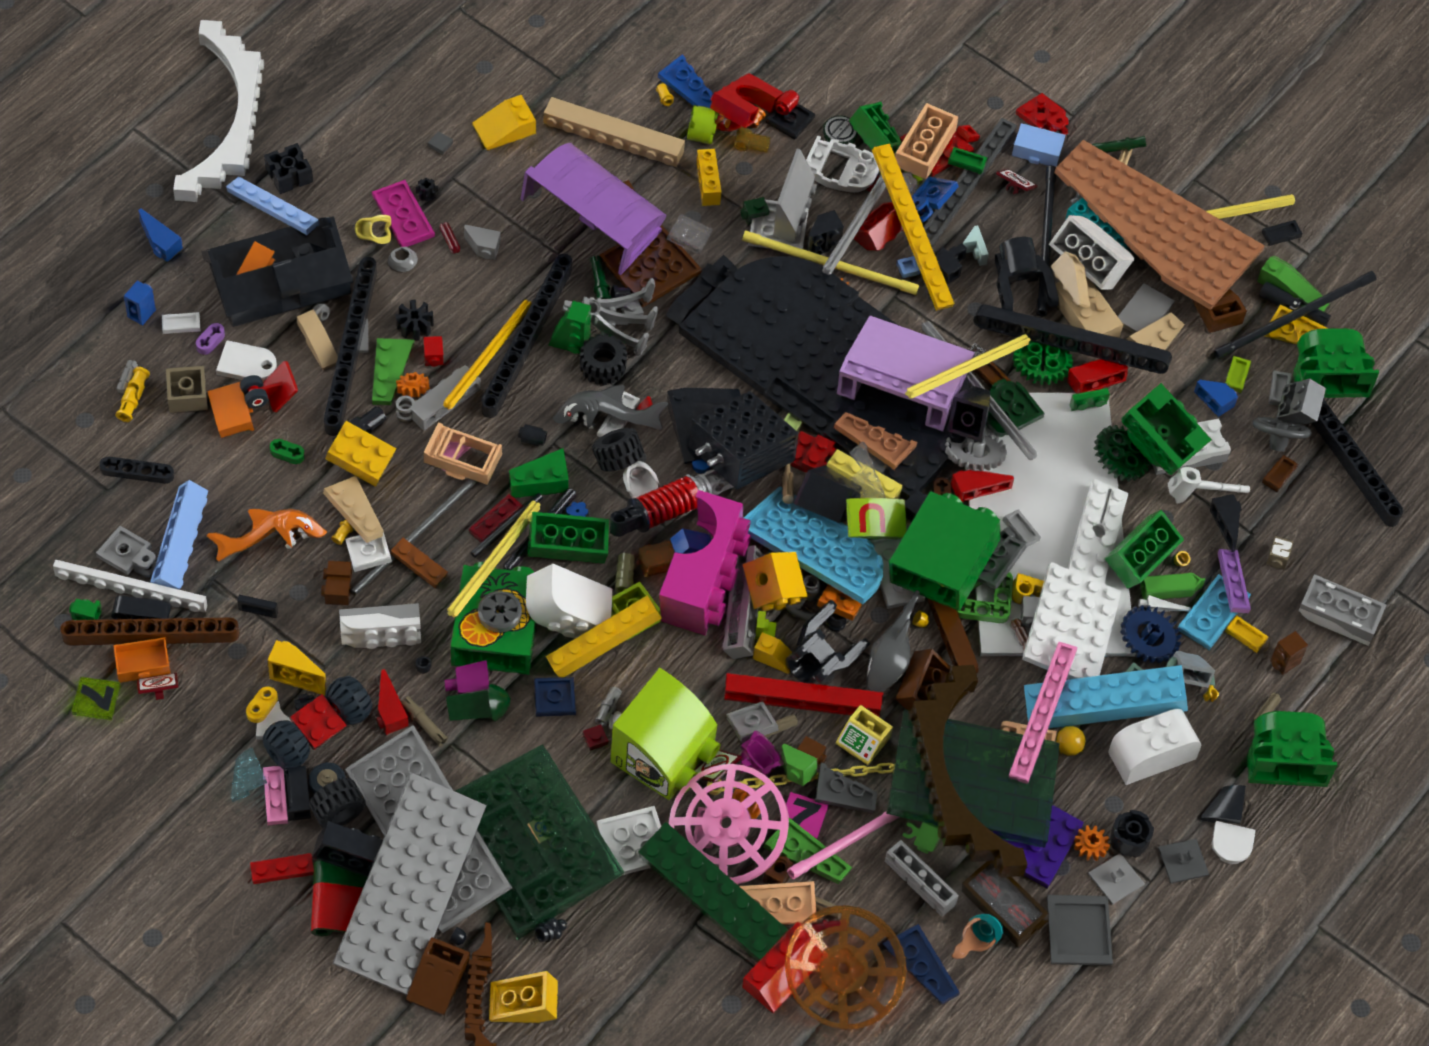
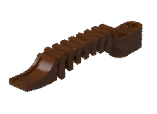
[464,922,497,1046]

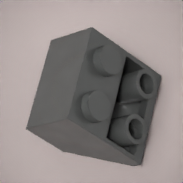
[1276,379,1326,424]

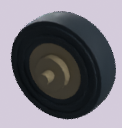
[309,762,346,794]

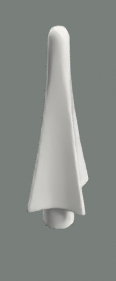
[1138,595,1191,612]

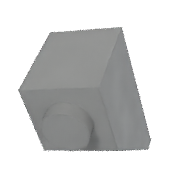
[464,225,501,260]

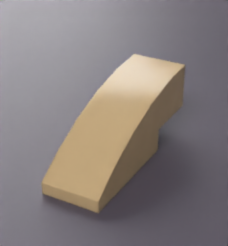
[297,309,338,370]

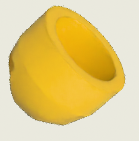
[1173,551,1190,567]
[912,611,929,628]

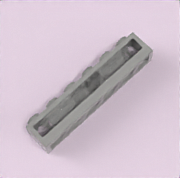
[723,545,764,659]

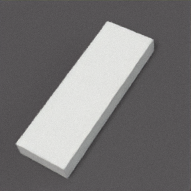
[597,392,640,437]

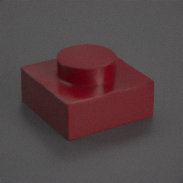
[582,724,609,751]

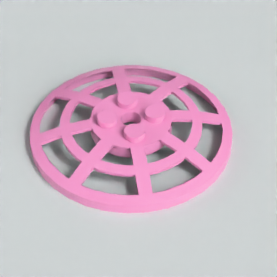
[669,764,789,884]

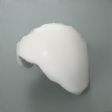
[623,461,659,498]

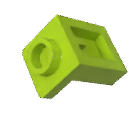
[755,611,776,639]

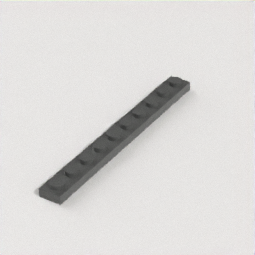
[924,118,1017,248]

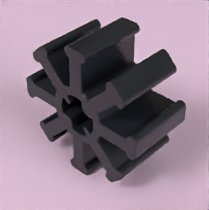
[396,299,434,341]

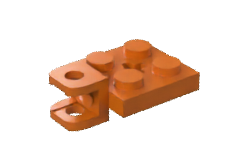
[817,584,862,621]

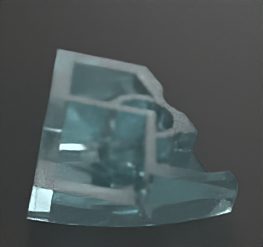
[231,747,267,802]

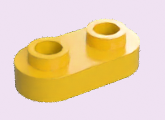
[246,687,278,723]

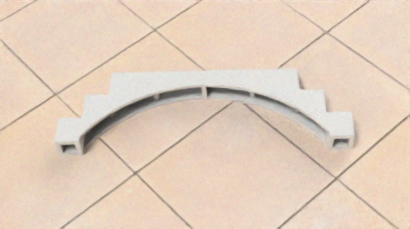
[173,20,264,202]

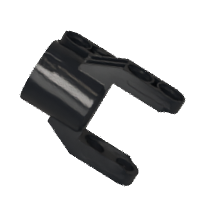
[995,236,1059,311]
[785,600,871,684]

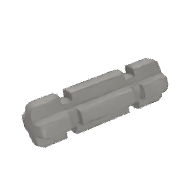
[116,360,138,394]

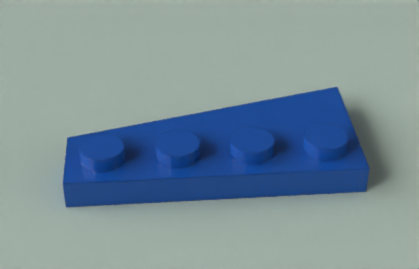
[658,54,713,108]

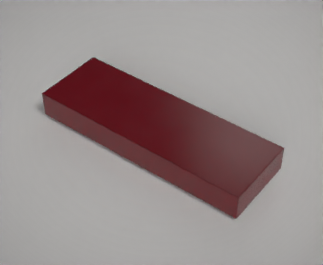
[469,494,523,542]

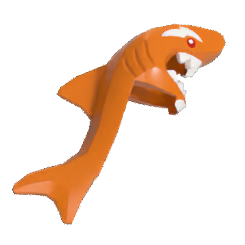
[206,509,327,562]

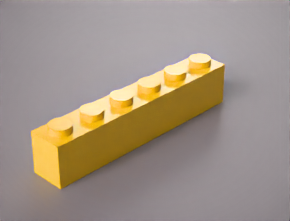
[546,595,662,677]

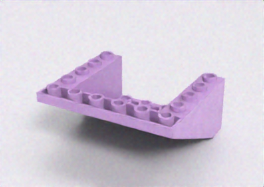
[837,316,975,431]

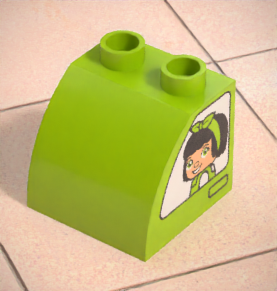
[611,668,721,800]

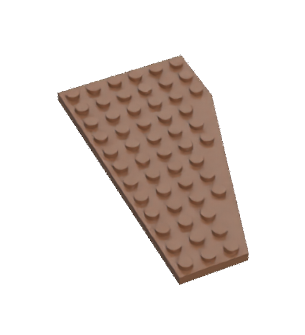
[1054,140,1265,310]

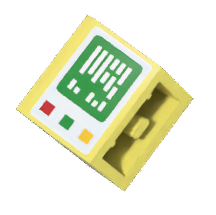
[836,705,893,765]

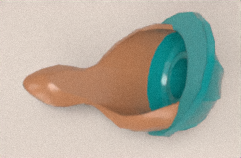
[952,914,1003,959]

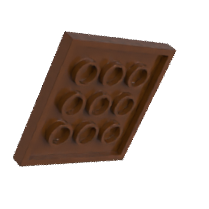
[599,225,702,308]

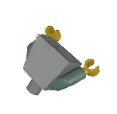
[1166,651,1219,702]

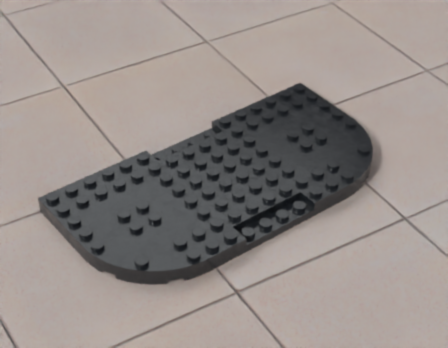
[679,256,970,501]

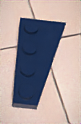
[883,924,960,1004]

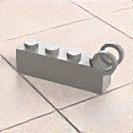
[396,365,480,431]

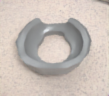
[388,247,418,272]

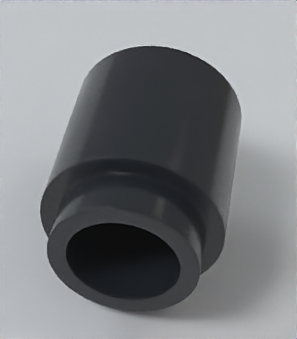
[518,424,547,447]

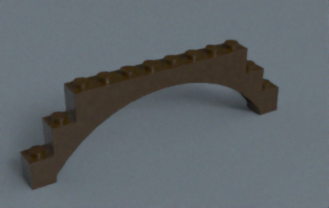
[908,665,1028,878]

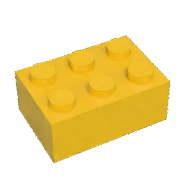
[325,421,396,487]

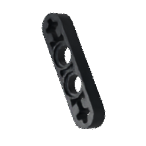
[100,456,174,484]

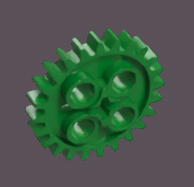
[1012,341,1073,385]

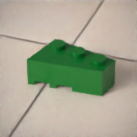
[849,102,902,153]
[509,448,569,498]

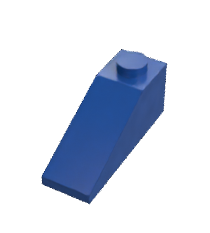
[138,209,183,262]

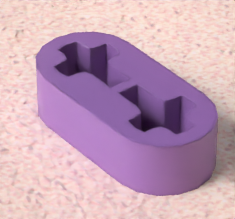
[196,323,225,355]

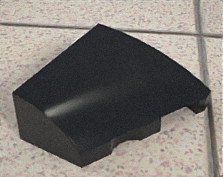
[1201,785,1246,824]

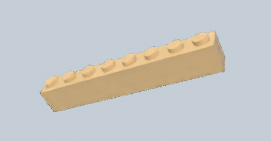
[543,97,685,167]

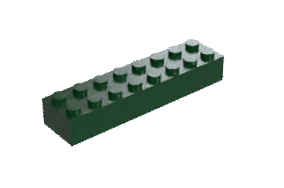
[638,822,788,962]

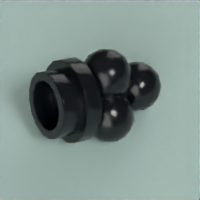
[535,917,567,942]

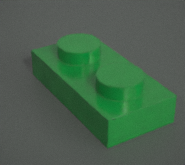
[1069,388,1110,411]

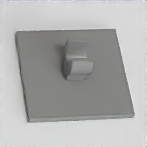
[1088,853,1145,905]

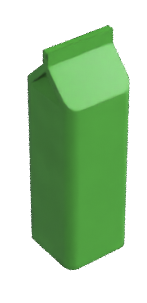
[1140,573,1205,600]

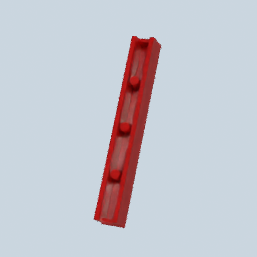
[724,673,884,717]

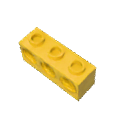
[696,149,721,206]

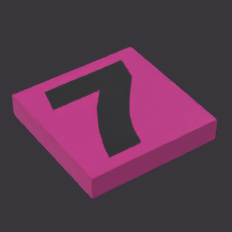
[780,792,829,839]

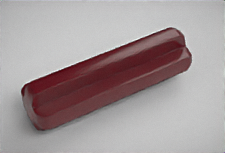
[440,222,460,254]

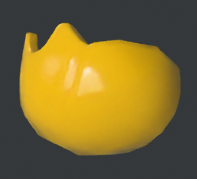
[1055,726,1086,756]

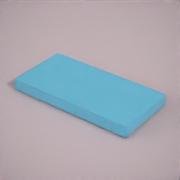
[1178,574,1251,650]

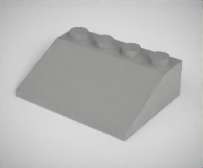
[773,149,817,242]

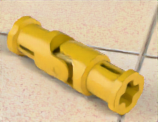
[115,367,150,422]

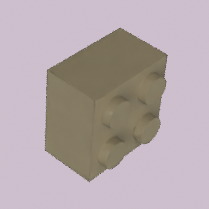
[166,366,208,413]

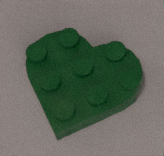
[986,379,1045,437]

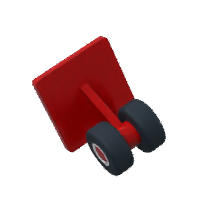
[240,361,298,412]

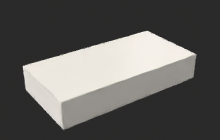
[162,312,201,334]

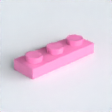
[263,766,288,825]

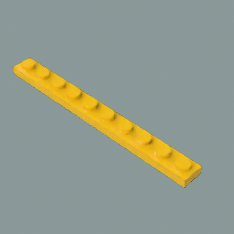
[872,144,955,311]

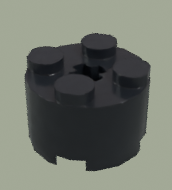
[1110,810,1154,858]

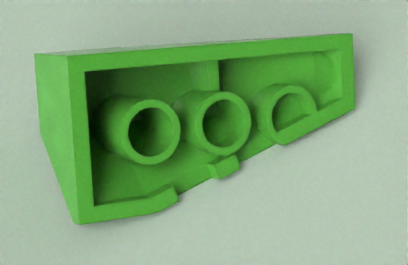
[1257,256,1329,311]

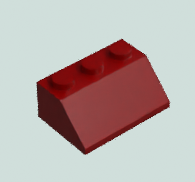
[853,202,904,251]

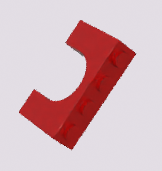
[710,73,784,128]

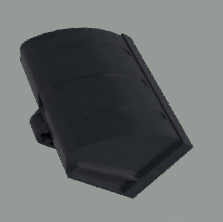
[201,216,353,327]

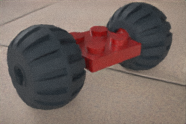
[262,676,372,769]

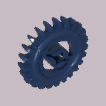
[1120,605,1182,663]

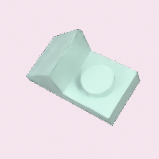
[963,225,989,266]

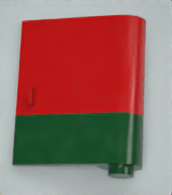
[311,860,368,937]

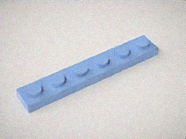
[226,176,319,235]

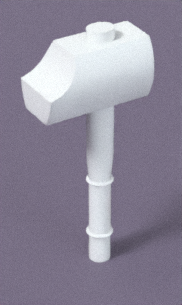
[1168,467,1250,503]

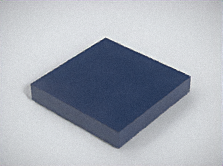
[534,677,576,717]

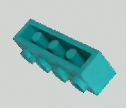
[1065,198,1132,253]

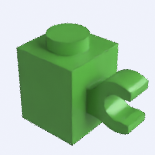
[903,821,939,854]

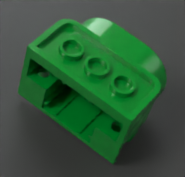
[1293,328,1379,398]
[1121,383,1212,475]
[1247,711,1337,787]

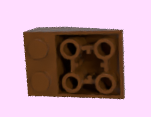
[1192,289,1247,333]
[406,937,470,1015]

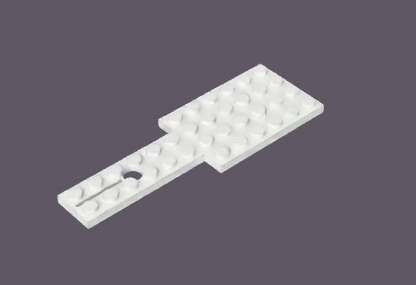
[1022,479,1128,679]

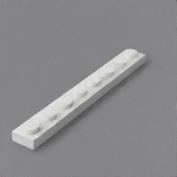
[53,560,207,613]

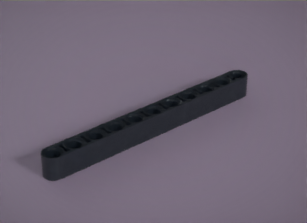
[481,254,572,418]
[324,257,377,436]
[973,304,1172,374]

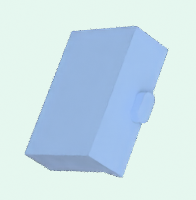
[1012,123,1065,167]

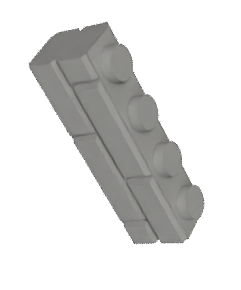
[885,840,959,917]

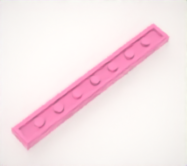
[1009,642,1077,784]

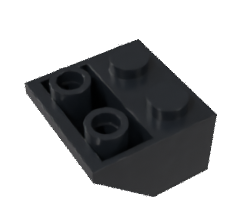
[807,210,844,255]

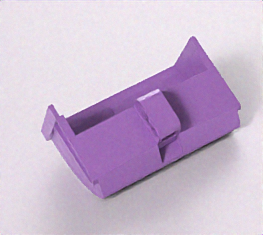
[520,143,666,275]

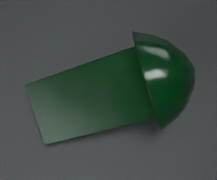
[446,684,511,722]

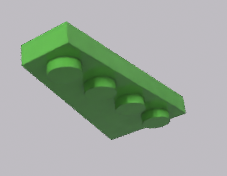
[372,338,415,405]
[763,818,852,884]

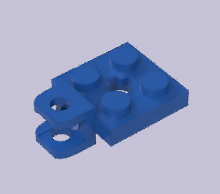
[911,177,959,222]

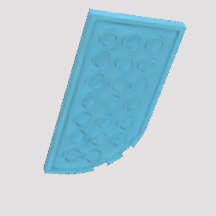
[744,486,884,604]

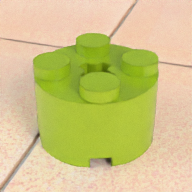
[687,105,718,144]

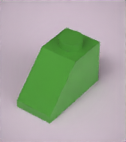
[782,744,817,786]

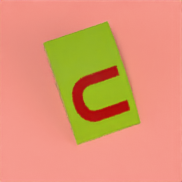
[846,498,907,540]

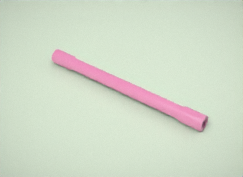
[787,805,904,879]

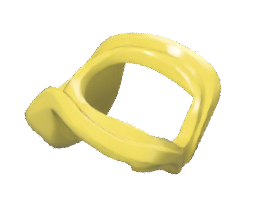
[355,215,391,244]

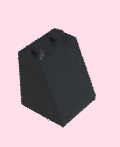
[948,386,990,442]
[794,465,862,523]

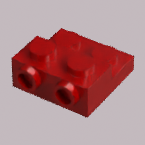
[790,431,836,473]

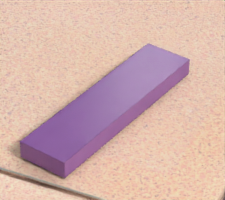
[1217,549,1251,613]

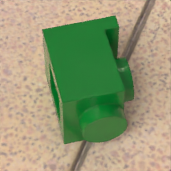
[69,599,102,620]

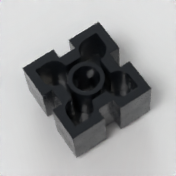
[264,143,313,194]

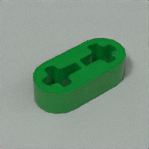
[270,439,305,464]

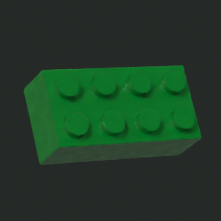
[1104,510,1184,589]
[528,512,609,564]

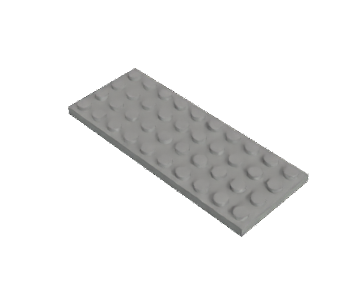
[345,725,512,933]
[332,773,486,996]

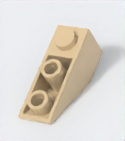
[1051,251,1090,308]

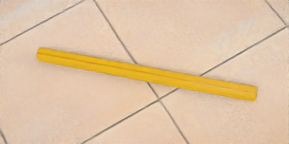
[443,300,532,410]

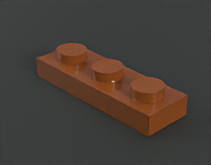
[390,538,448,588]

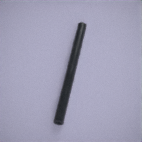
[470,493,543,558]

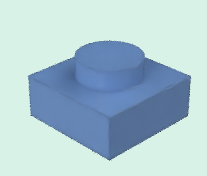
[896,256,920,279]

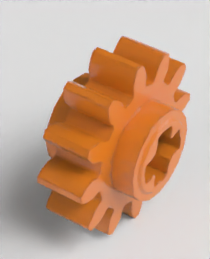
[396,372,430,397]
[1074,825,1110,861]

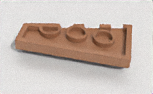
[834,412,917,469]

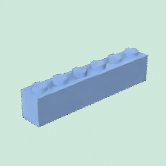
[150,480,208,590]

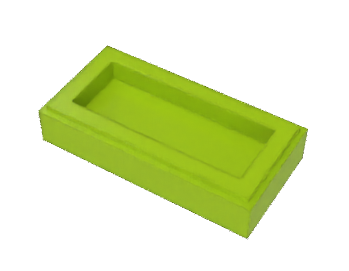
[1225,356,1251,393]

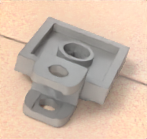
[96,526,156,578]

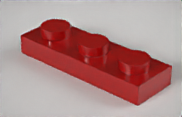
[250,853,314,884]

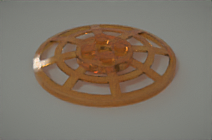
[785,905,907,1030]

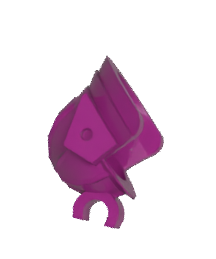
[739,731,784,776]

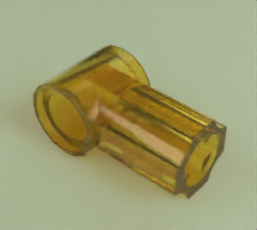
[733,127,771,153]

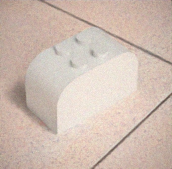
[1048,215,1134,289]
[526,564,612,638]
[1108,709,1201,785]

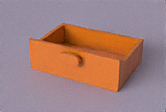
[207,382,254,438]
[113,637,171,683]

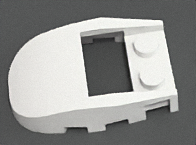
[806,136,879,192]

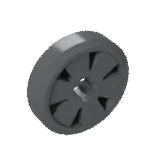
[478,591,522,633]

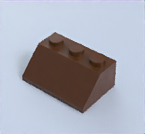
[896,649,951,711]

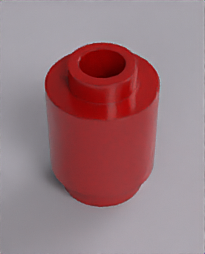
[774,90,799,115]

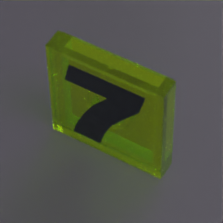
[72,677,121,720]

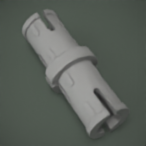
[595,687,622,726]

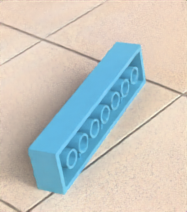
[1024,665,1188,728]

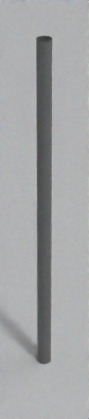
[351,467,483,595]

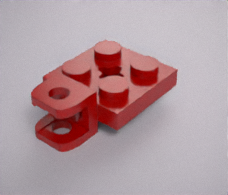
[1016,93,1069,136]

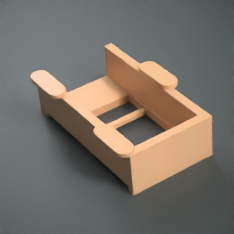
[424,422,502,485]

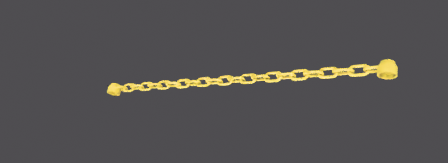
[707,748,1019,795]

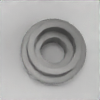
[313,304,330,322]

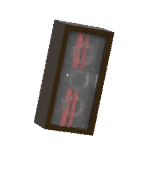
[962,860,1049,948]

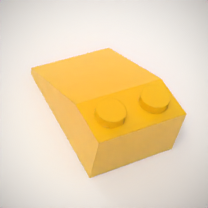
[472,95,536,151]
[268,640,327,696]
[489,971,558,1023]

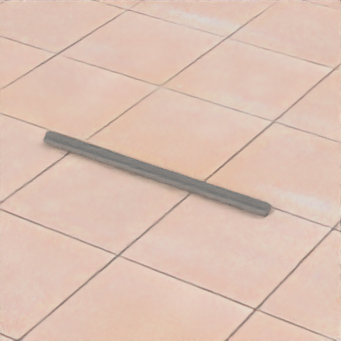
[822,148,899,275]
[921,321,1037,460]

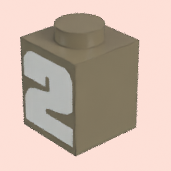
[1266,536,1293,570]

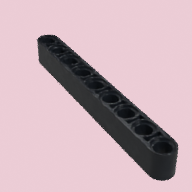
[1312,398,1403,527]

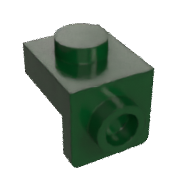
[740,197,770,225]

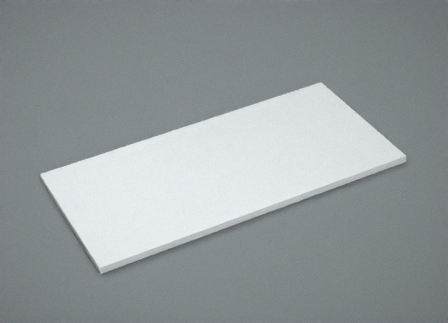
[964,393,1136,657]

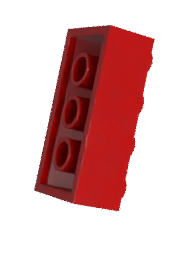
[742,921,827,1014]

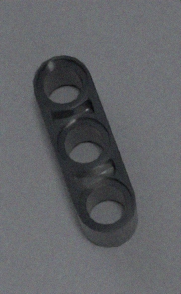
[111,596,172,619]

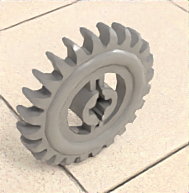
[945,430,1007,471]

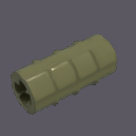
[615,553,635,593]

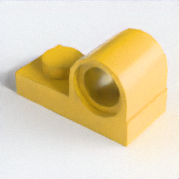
[1012,573,1044,604]

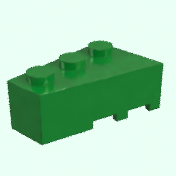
[548,301,591,354]

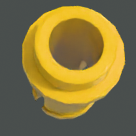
[656,83,674,106]
[331,520,353,545]

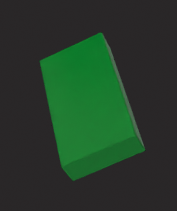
[948,147,988,174]

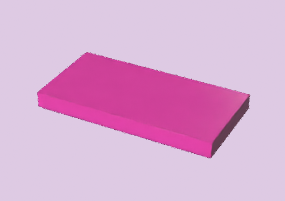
[372,180,435,247]

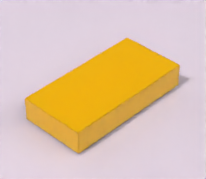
[1225,615,1269,653]

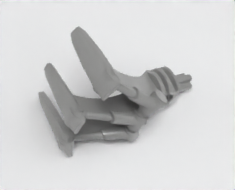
[563,278,658,357]

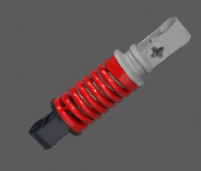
[610,469,733,537]

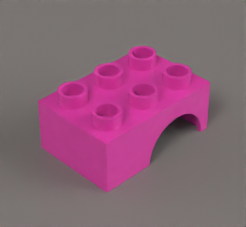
[659,490,751,636]

